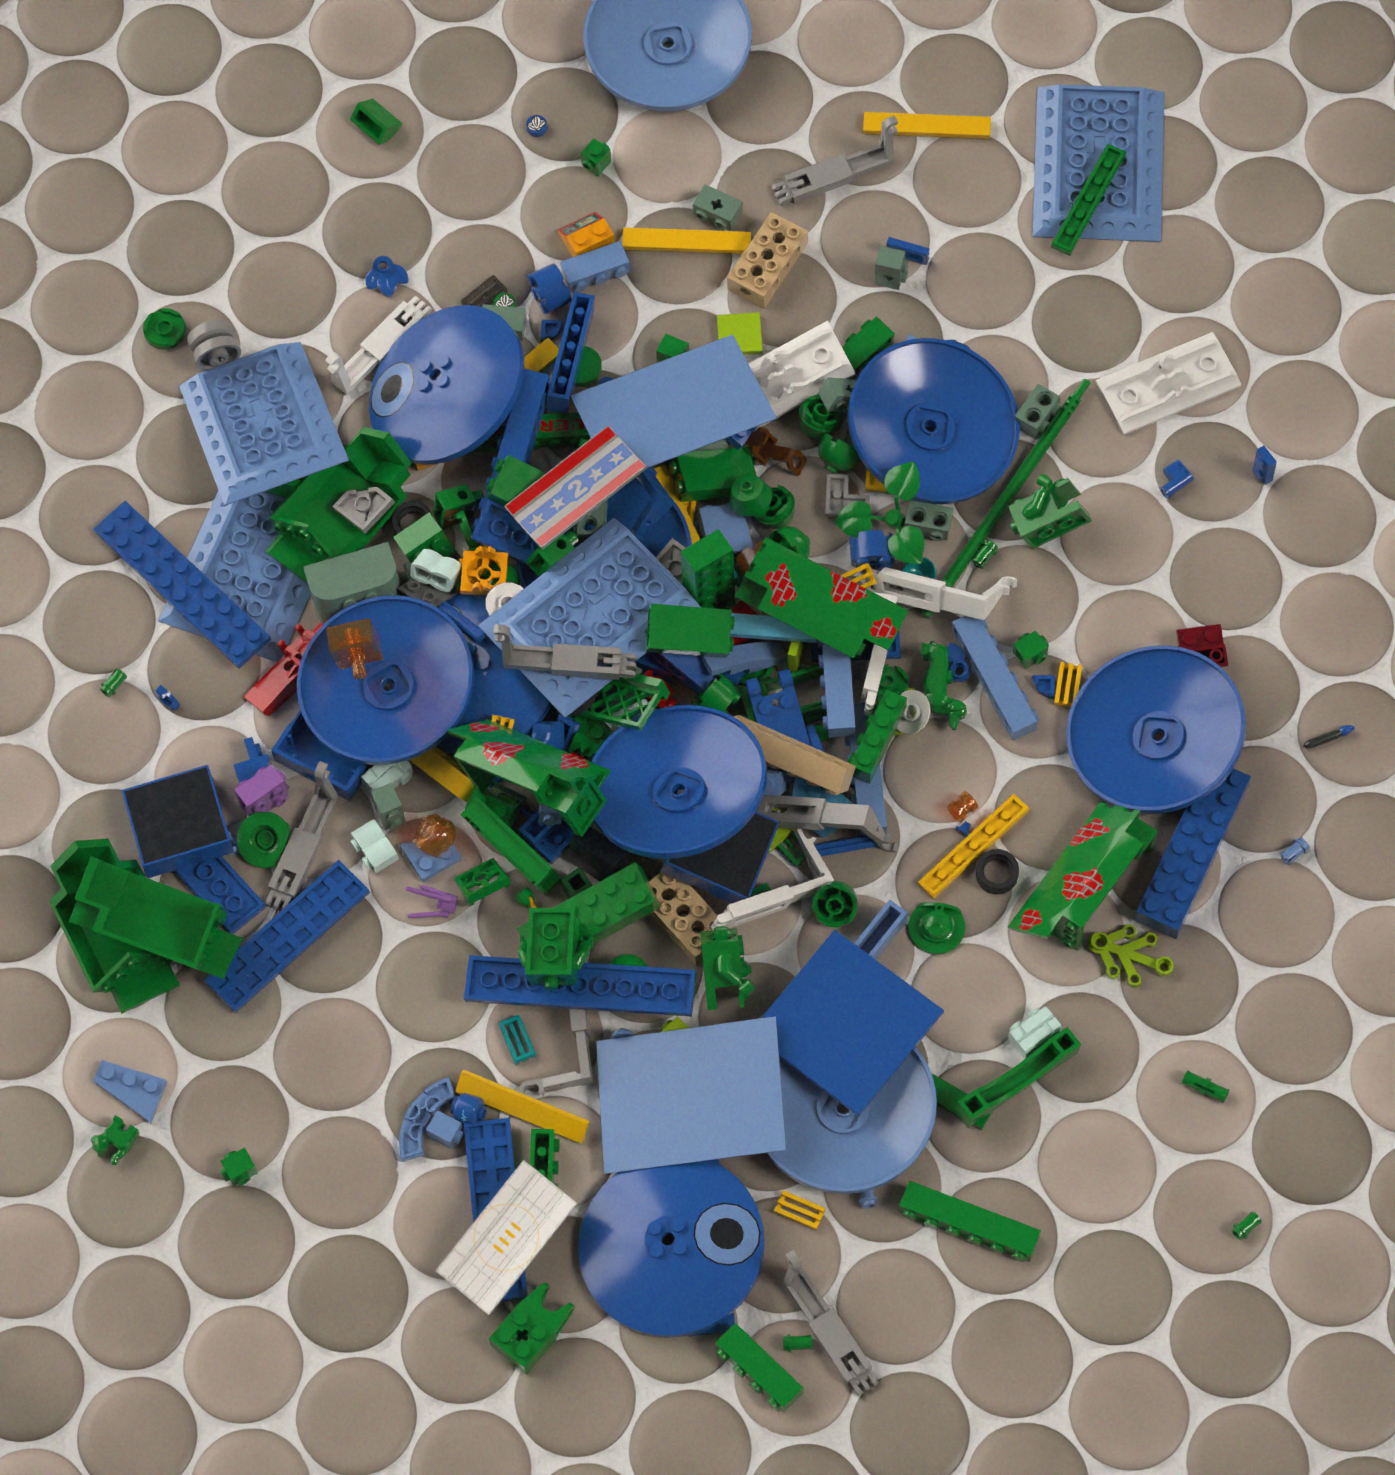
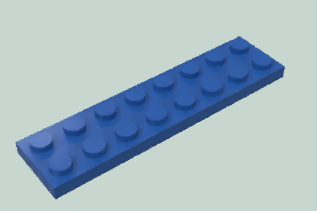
[204,860,370,1013]
[464,1118,528,1302]

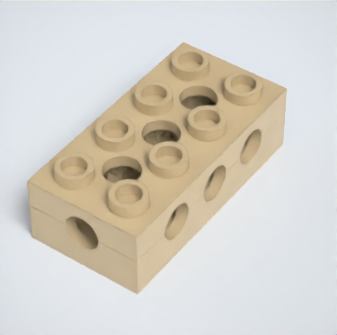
[727,212,808,309]
[649,872,730,966]

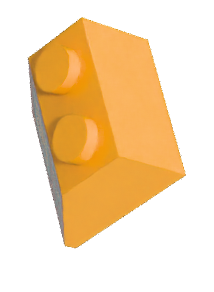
[558,212,615,257]

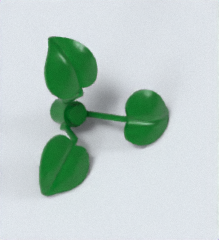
[835,461,925,564]

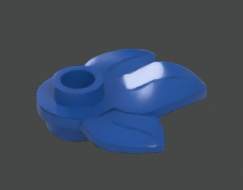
[365,256,409,298]
[948,643,971,682]

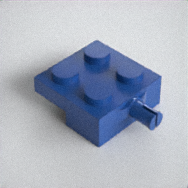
[518,805,574,864]

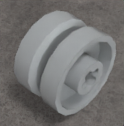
[187,319,241,371]

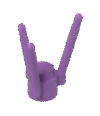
[405,884,458,918]

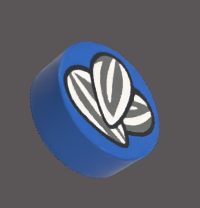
[526,115,548,137]

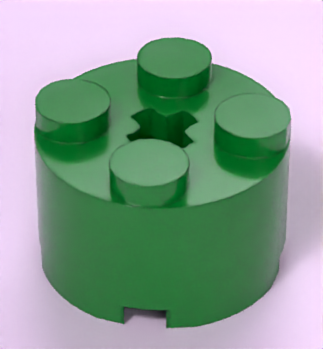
[690,673,742,713]

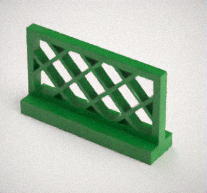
[578,673,670,730]

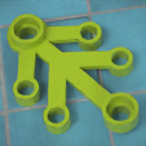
[1088,924,1174,988]

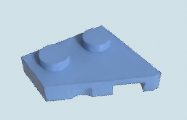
[400,839,462,882]

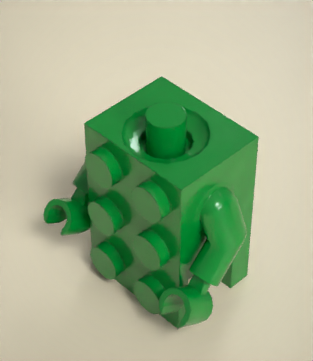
[1008,474,1092,549]
[518,908,594,990]
[700,926,755,1011]

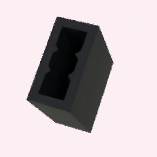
[567,826,628,881]

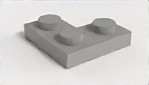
[825,474,870,518]

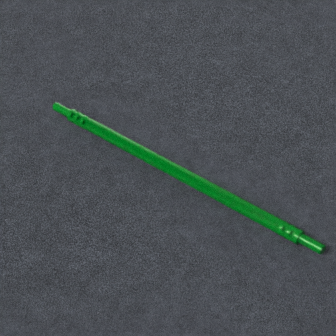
[921,379,1091,619]

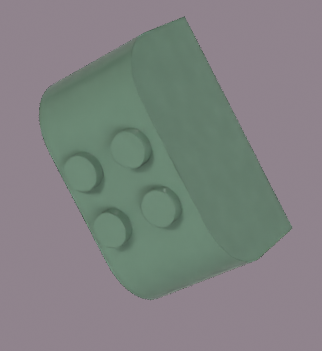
[303,542,403,624]

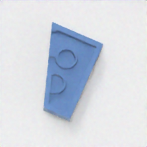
[94,1060,167,1124]

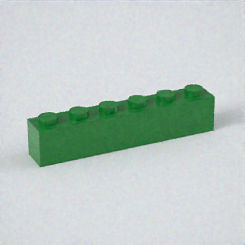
[899,1180,1041,1262]

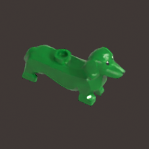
[921,641,967,730]

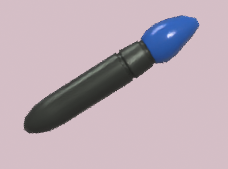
[1303,725,1355,749]

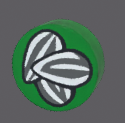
[494,293,516,307]

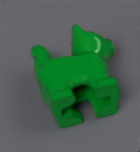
[91,1115,140,1165]

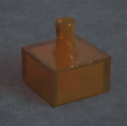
[326,618,383,679]

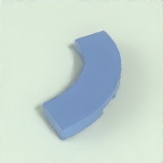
[399,1077,455,1162]

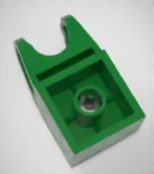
[489,1282,575,1374]

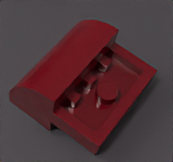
[1176,624,1229,668]

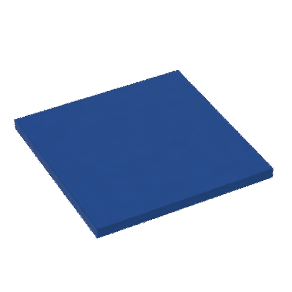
[761,929,944,1117]

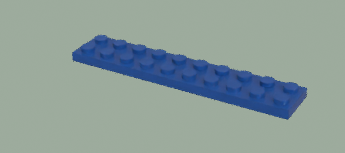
[93,501,271,669]
[464,955,697,1017]

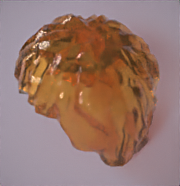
[412,814,457,858]

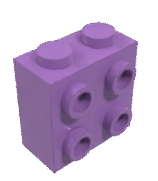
[234,764,289,816]

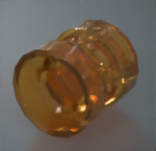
[947,791,978,823]

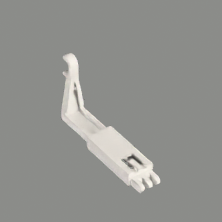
[325,296,432,395]
[866,567,1017,620]
[860,592,898,716]
[711,829,834,930]

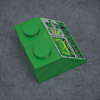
[464,780,527,828]

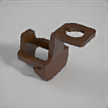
[745,427,807,476]

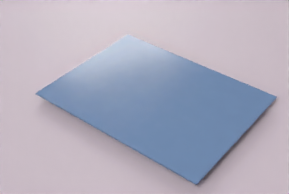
[1032,84,1164,242]
[571,335,777,468]
[179,342,349,506]
[158,490,311,662]
[478,518,700,718]
[596,1016,786,1174]

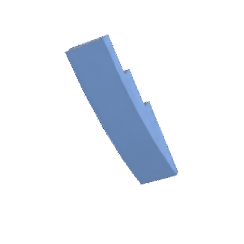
[701,642,788,676]

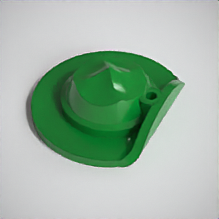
[237,811,290,868]
[908,902,965,954]

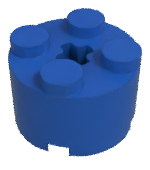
[526,263,572,315]
[849,530,895,573]

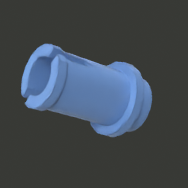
[1280,838,1310,865]
[859,1189,878,1209]

